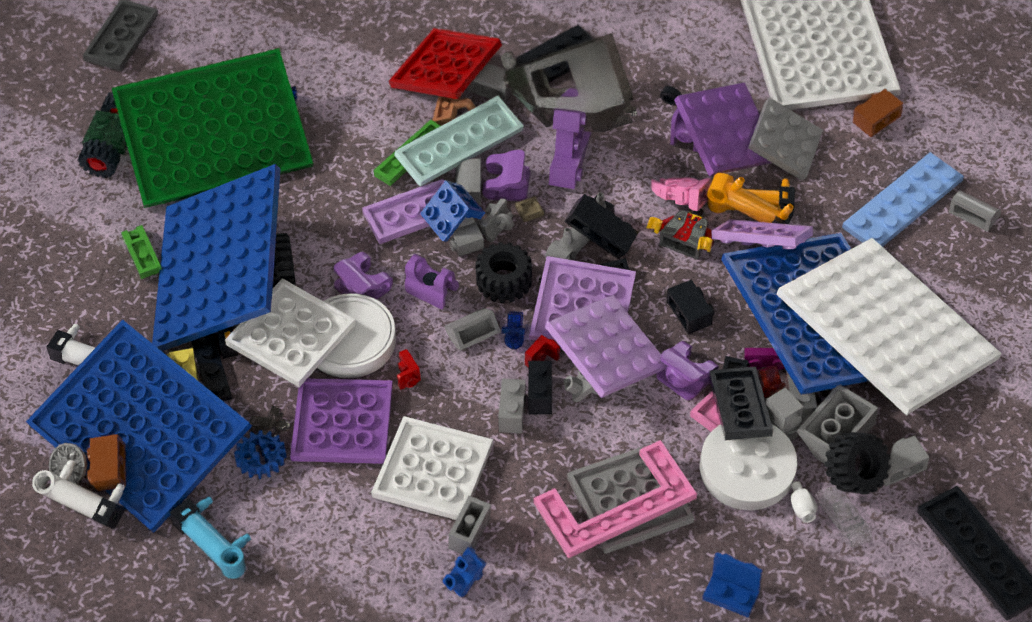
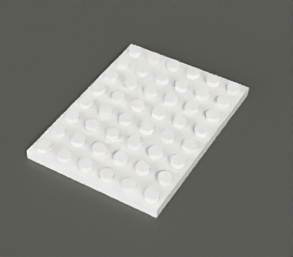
[741,0,900,110]
[777,238,1002,415]

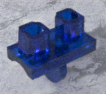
[502,311,528,349]

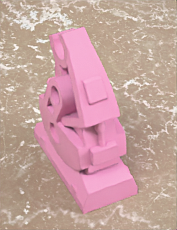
[651,177,712,211]

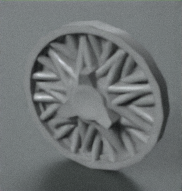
[49,443,87,485]

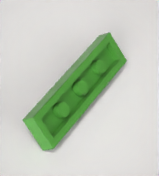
[373,120,440,186]

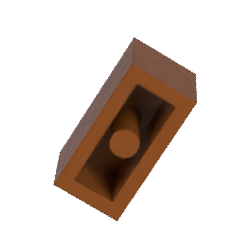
[853,89,903,137]
[87,434,126,491]

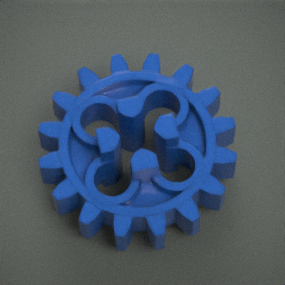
[234,430,287,479]

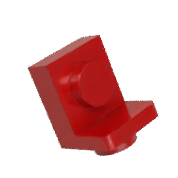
[525,335,560,367]
[397,349,421,390]

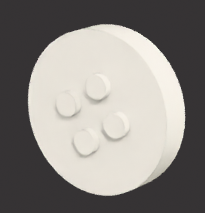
[317,293,396,378]
[700,424,797,510]

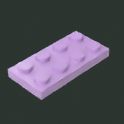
[362,179,444,244]
[712,219,813,249]

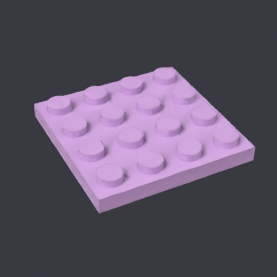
[529,256,636,344]
[545,295,667,398]

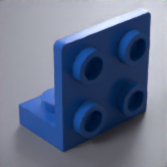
[420,180,485,242]
[702,552,762,618]

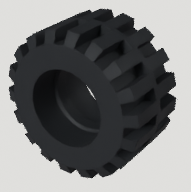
[272,233,296,289]
[475,242,532,303]
[824,432,891,494]

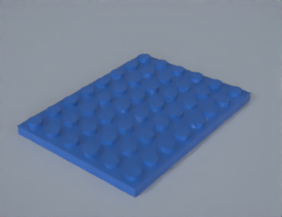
[152,164,281,351]
[721,233,869,395]
[26,319,252,533]

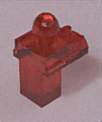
[759,366,786,398]

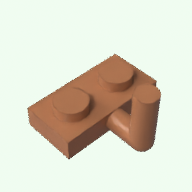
[432,94,476,126]

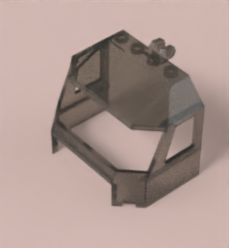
[501,33,638,132]

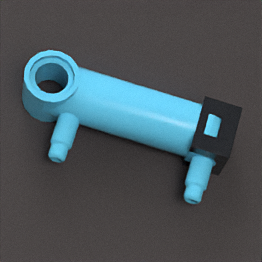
[170,497,251,579]

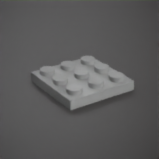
[748,97,823,180]

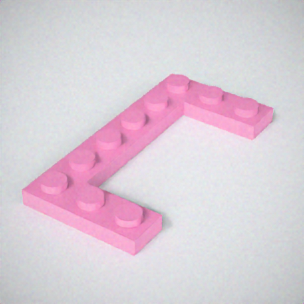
[534,440,697,558]

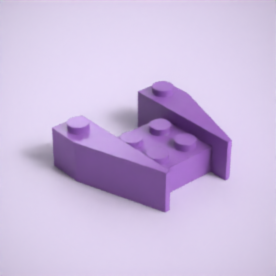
[549,88,594,189]

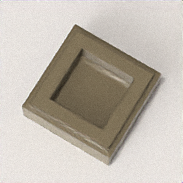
[515,196,544,222]

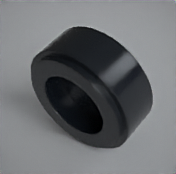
[660,86,682,106]

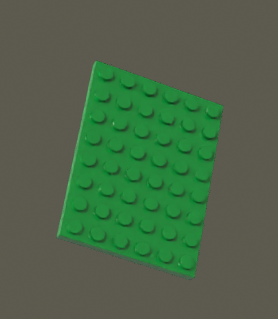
[112,48,313,208]

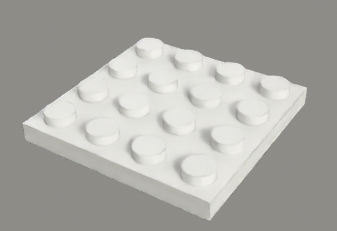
[225,278,356,387]
[371,416,493,520]

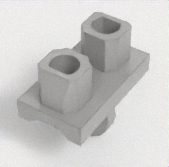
[475,199,514,242]
[564,370,598,402]

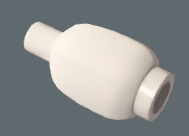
[791,481,818,523]

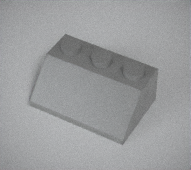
[797,385,878,463]

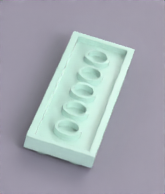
[394,96,524,187]

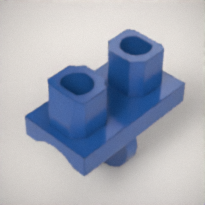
[442,547,487,597]

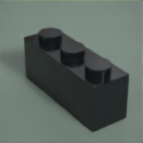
[564,194,639,259]

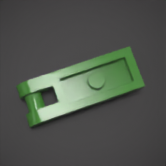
[121,225,162,279]

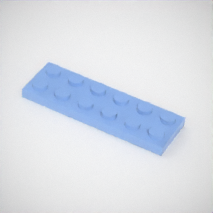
[842,152,964,247]

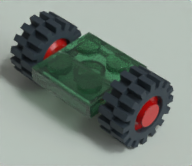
[78,92,127,178]

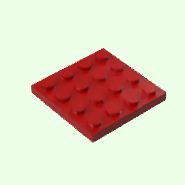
[388,28,502,99]

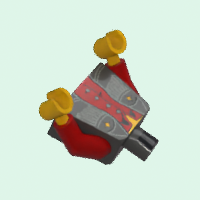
[646,208,714,260]

